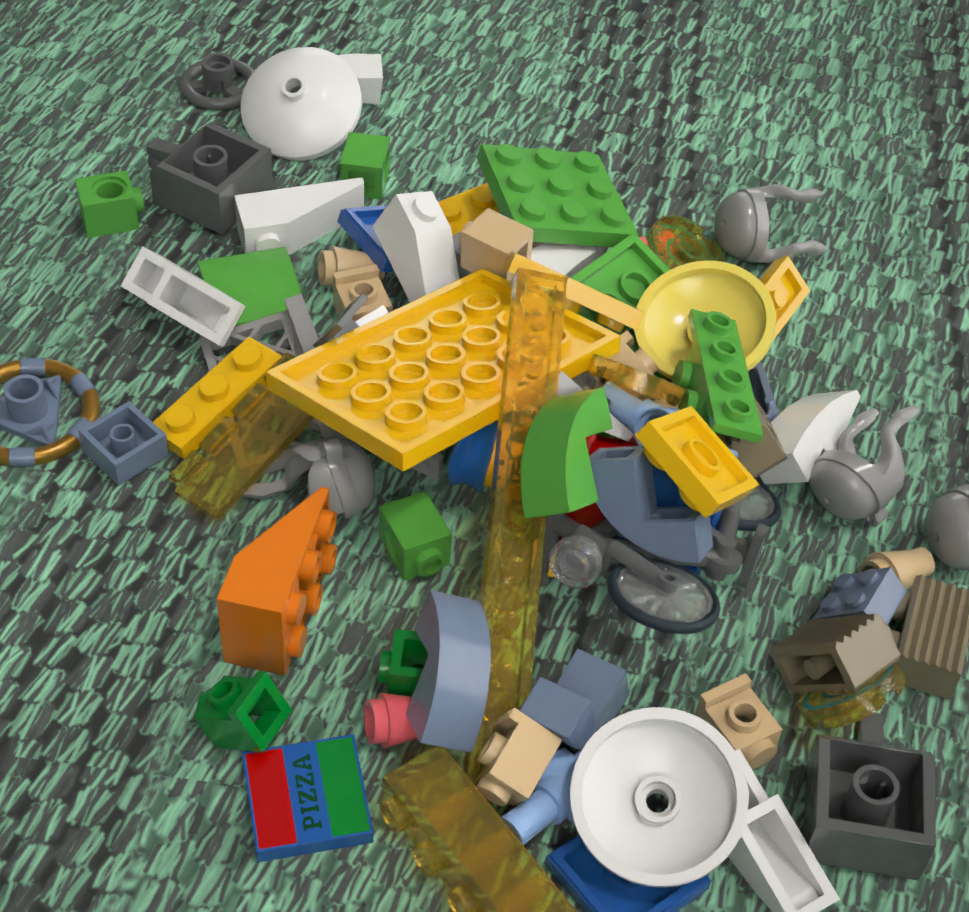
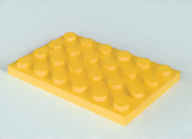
[266,268,621,472]

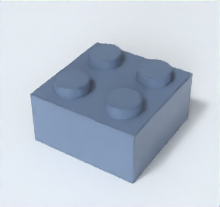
[78,401,169,486]
[813,567,907,625]

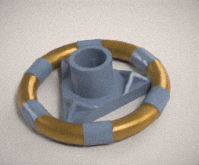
[0,358,100,467]

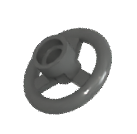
[179,53,254,110]

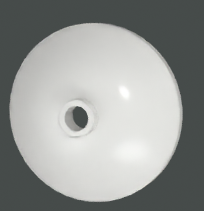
[241,47,362,161]
[570,707,749,888]

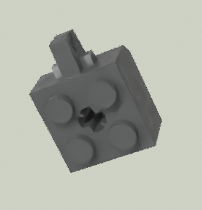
[146,122,273,235]
[803,711,936,881]

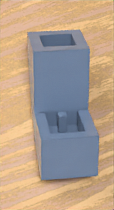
[589,446,713,563]
[406,590,491,753]
[520,648,629,749]

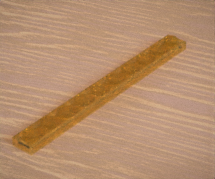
[461,267,568,788]

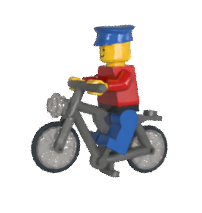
[447,417,782,634]

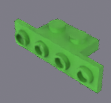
[672,309,763,443]

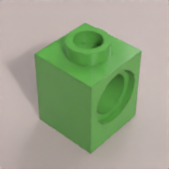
[340,132,390,200]
[75,170,145,238]
[379,491,452,581]

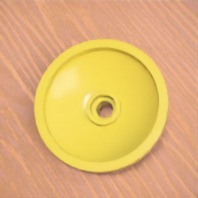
[634,261,776,380]

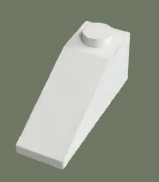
[234,177,364,255]
[372,191,459,303]

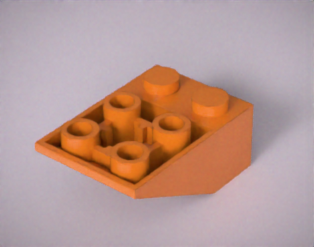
[217,487,338,676]

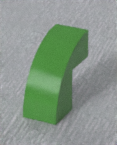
[520,387,613,519]

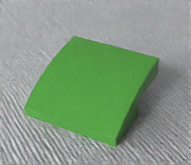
[198,247,301,327]

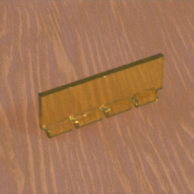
[168,353,314,521]

